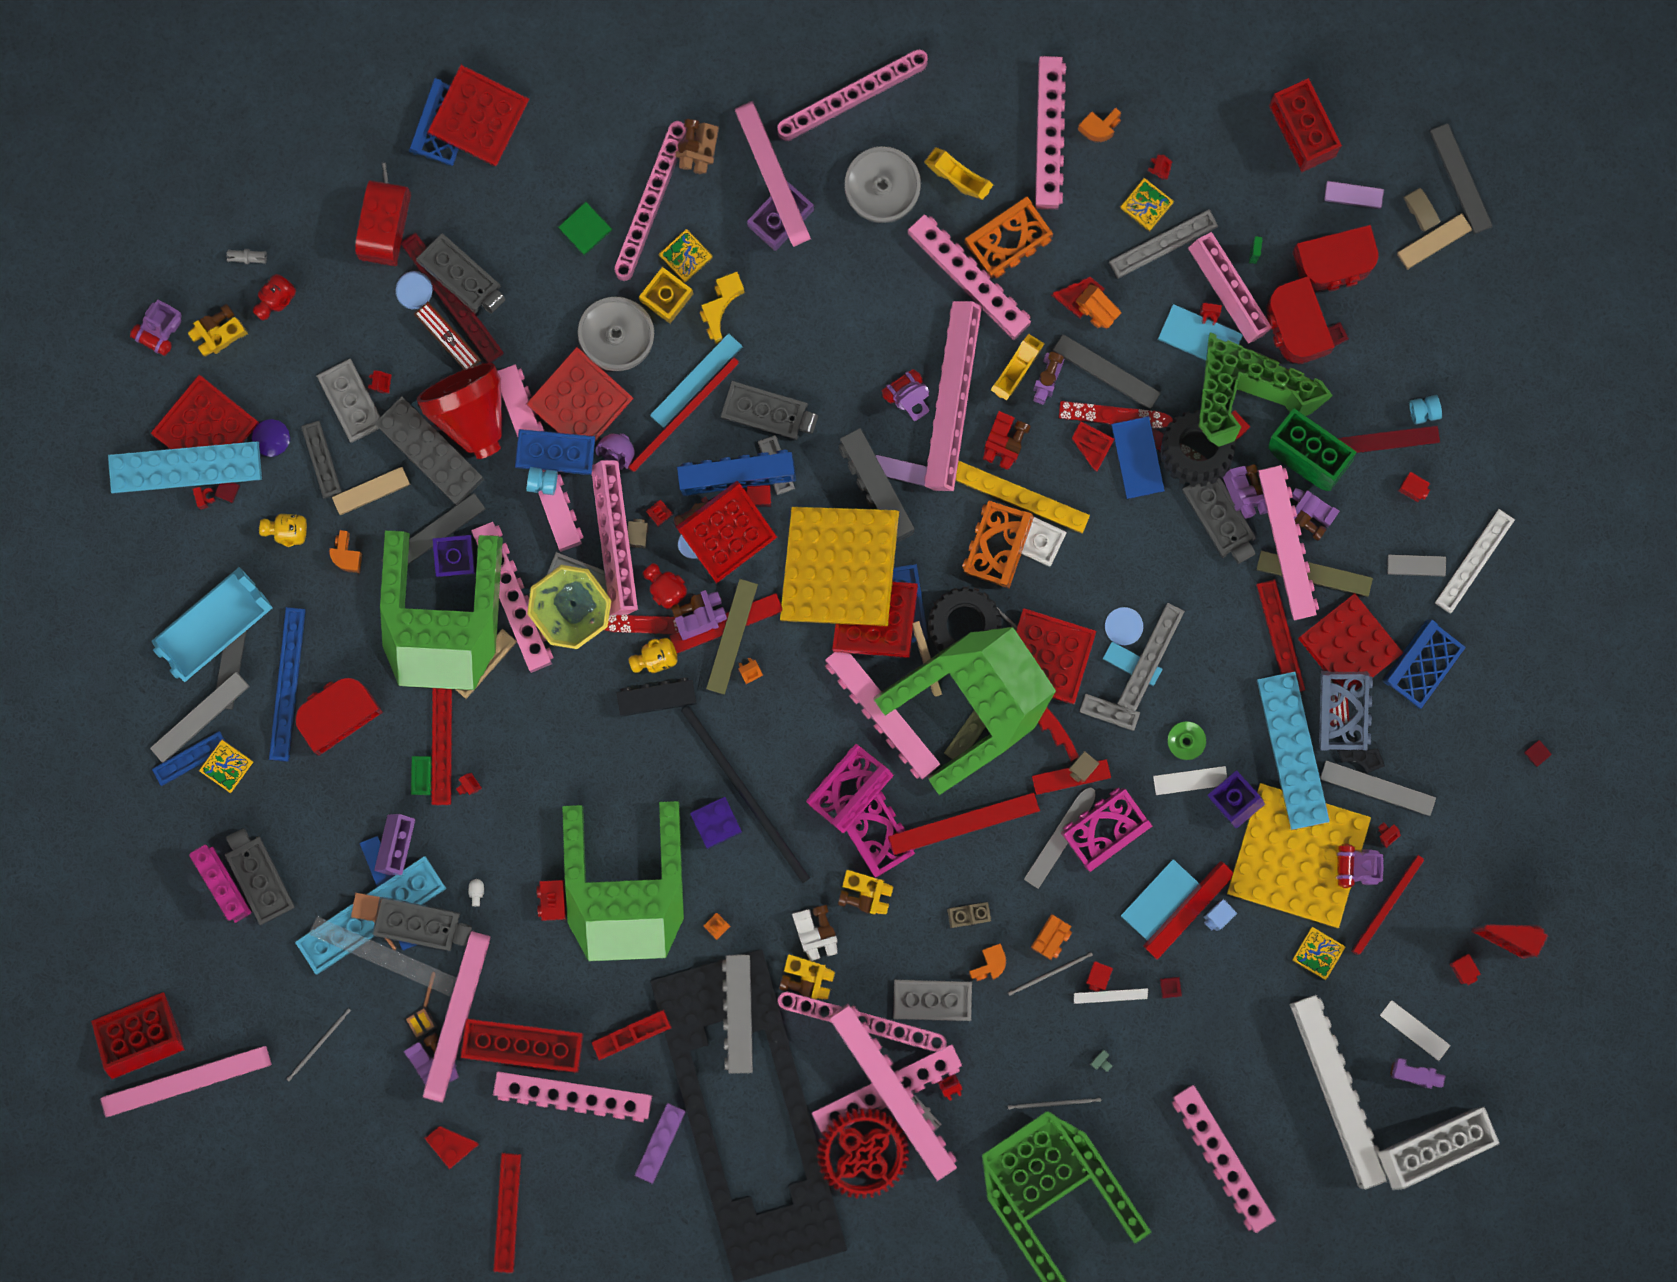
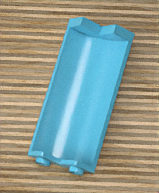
[152,567,272,682]

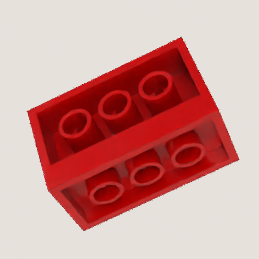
[1269,78,1342,172]

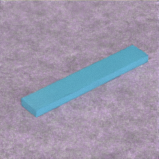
[650,333,743,429]

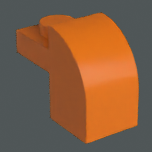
[1078,108,1121,142]
[329,530,362,573]
[969,943,1006,981]

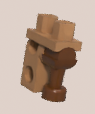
[675,119,719,174]

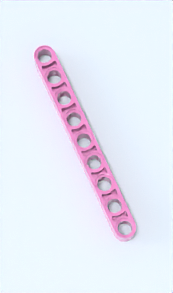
[778,50,928,141]
[735,101,811,247]
[615,121,686,281]
[423,931,490,1102]
[778,992,947,1052]
[100,1046,272,1117]

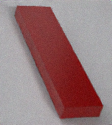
[1032,759,1111,795]

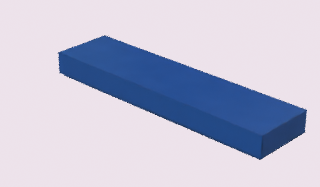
[152,731,226,786]

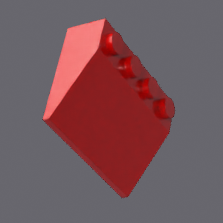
[1471,925,1548,959]
[91,992,184,1079]

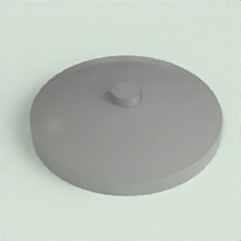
[845,147,921,223]
[578,297,654,371]

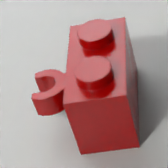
[537,880,566,921]

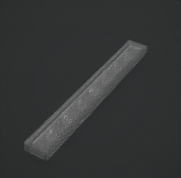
[309,916,457,997]

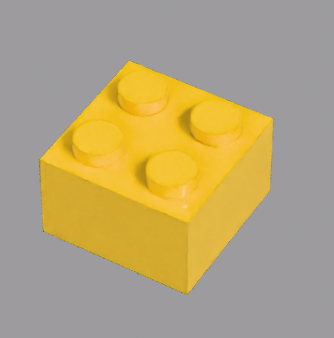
[639,267,693,324]

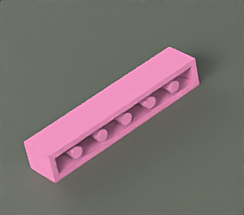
[1188,232,1272,344]

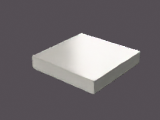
[1022,517,1067,567]

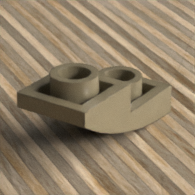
[1404,188,1440,231]
[947,902,991,928]

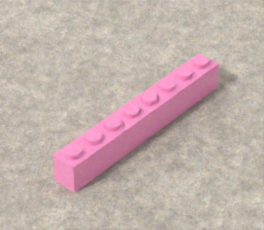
[1258,465,1319,620]
[825,652,941,780]

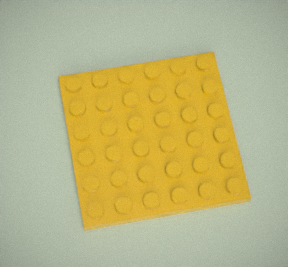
[780,507,899,626]
[1227,783,1371,928]

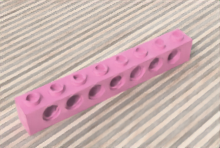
[1035,57,1066,209]
[908,214,1031,340]
[592,460,638,615]
[471,522,554,673]
[812,1045,962,1134]
[494,1072,652,1122]
[1172,1085,1276,1233]

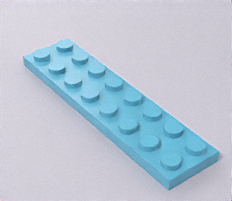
[108,442,262,493]
[1257,672,1330,830]
[295,856,447,975]

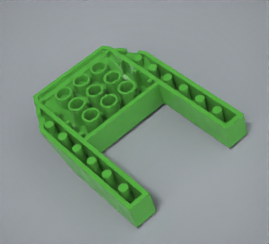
[380,531,503,690]
[874,627,1056,795]
[563,801,684,961]
[982,1112,1151,1282]

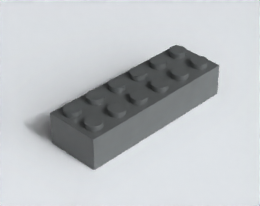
[375,397,484,506]
[838,428,915,543]

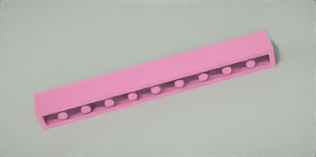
[924,301,982,491]
[498,365,584,552]
[829,1004,957,1181]

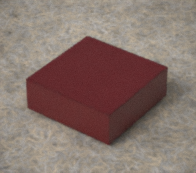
[1328,322,1349,346]
[214,483,240,503]
[1524,740,1552,767]
[1160,977,1182,998]

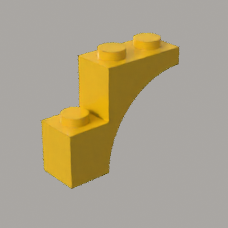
[924,147,993,200]
[700,272,744,343]
[991,334,1044,400]

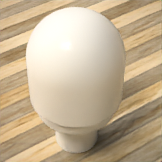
[468,879,484,906]

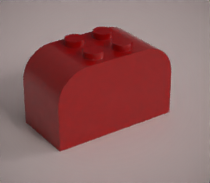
[355,180,411,266]
[1293,225,1378,292]
[1266,276,1335,364]
[296,678,383,756]

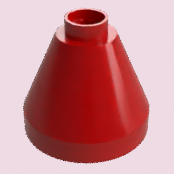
[417,363,502,459]

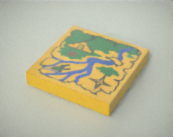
[1120,178,1174,232]
[659,229,713,283]
[199,739,254,793]
[1292,927,1345,980]

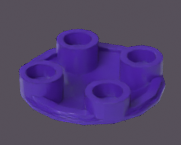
[252,419,291,457]

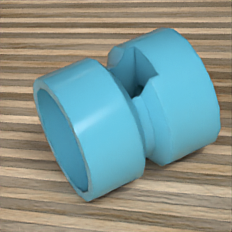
[1409,395,1442,424]
[527,467,558,496]

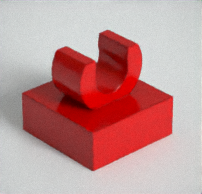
[1148,155,1172,179]
[1199,303,1222,325]
[368,371,391,393]
[193,487,215,510]
[646,499,673,527]
[456,773,482,795]
[1378,822,1401,848]
[938,1074,962,1100]

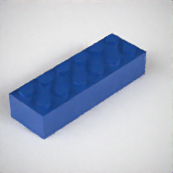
[677,450,796,496]

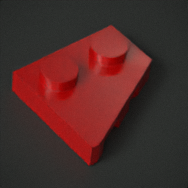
[1052,277,1105,319]
[1072,422,1114,472]
[425,1126,479,1169]

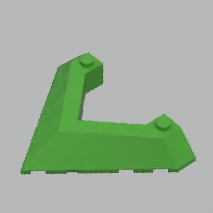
[1199,332,1332,447]

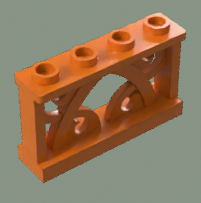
[964,196,1053,279]
[963,500,1034,589]

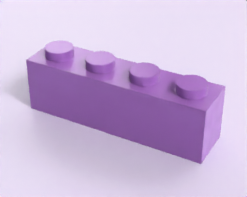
[635,1103,686,1184]

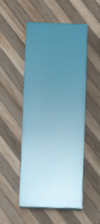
[1103,642,1162,686]

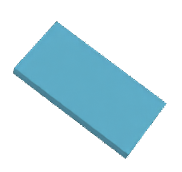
[1158,304,1243,360]
[1121,859,1199,941]

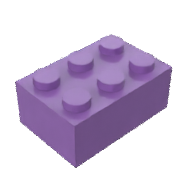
[747,181,814,251]

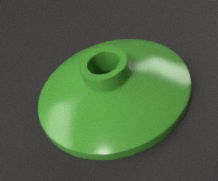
[1168,722,1206,760]

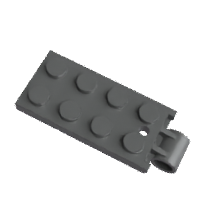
[416,233,505,314]
[721,381,818,440]
[1182,478,1256,564]
[225,828,296,925]
[372,896,472,951]

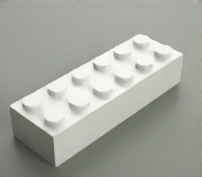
[1378,1107,1499,1190]

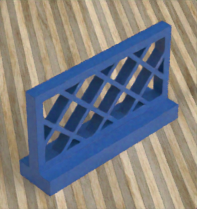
[409,78,459,166]
[1382,619,1466,709]

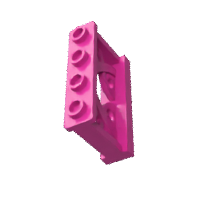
[806,744,894,833]
[1061,787,1152,872]
[835,791,915,878]
[190,845,252,923]

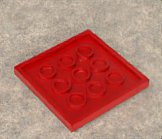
[428,65,529,167]
[526,347,633,441]
[151,375,259,449]
[676,481,777,583]
[832,582,918,658]
[1298,594,1403,698]
[1016,608,1096,705]

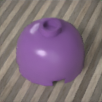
[595,434,634,470]

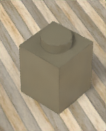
[627,519,648,548]
[1069,751,1099,782]

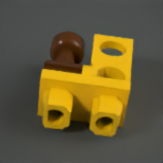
[188,303,248,356]
[838,870,893,915]
[779,954,835,1000]

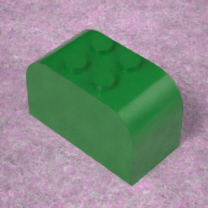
[1269,408,1356,491]

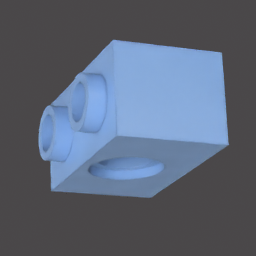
[1204,899,1237,931]

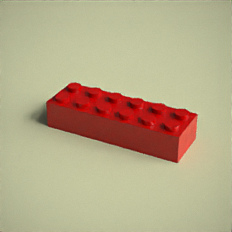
[461,1019,584,1072]

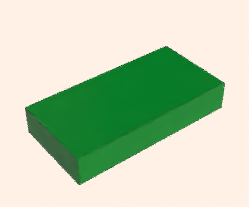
[1249,236,1263,264]
[411,756,432,795]

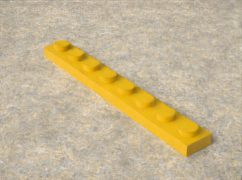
[955,461,1090,534]

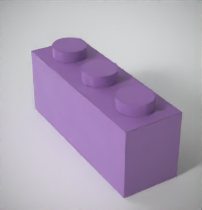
[374,814,415,876]

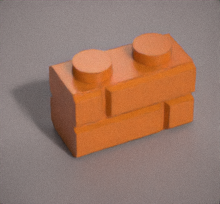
[1076,285,1121,329]
[1031,914,1072,960]

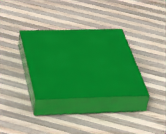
[558,202,612,256]

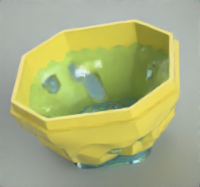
[527,565,611,649]

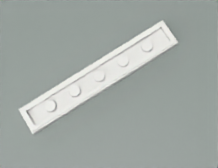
[1435,509,1515,614]

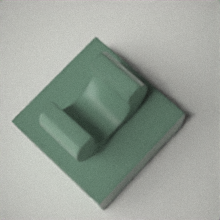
[1090,1050,1112,1072]

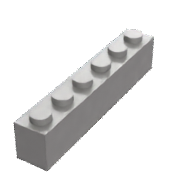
[723,955,753,1073]

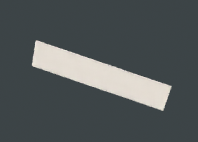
[1153,766,1227,795]
[1074,989,1148,1004]
[1380,1000,1450,1061]

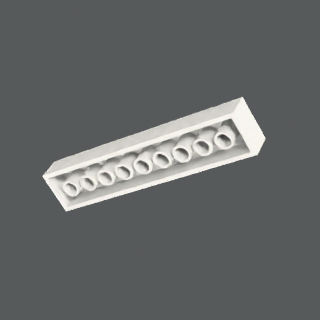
[1290,996,1387,1189]

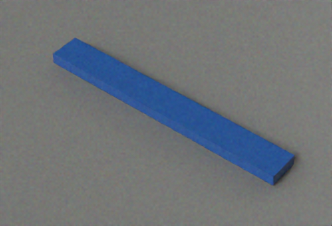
[269,607,306,762]

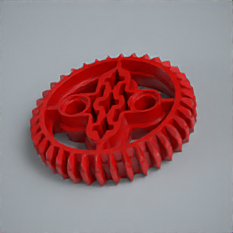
[817,1108,909,1199]

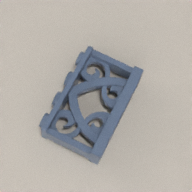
[1319,671,1373,750]

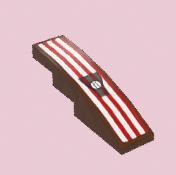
[414,301,481,370]

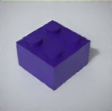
[432,535,476,577]
[1207,770,1265,829]
[690,797,742,850]

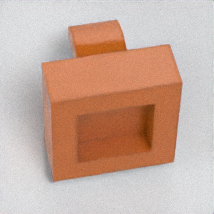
[738,658,763,684]
[703,913,731,940]

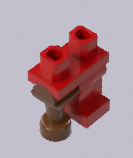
[983,411,1031,470]

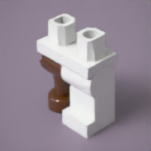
[792,905,838,961]

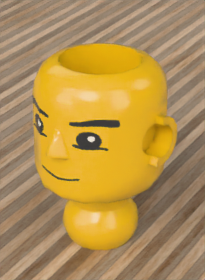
[259,514,307,547]
[629,638,678,673]

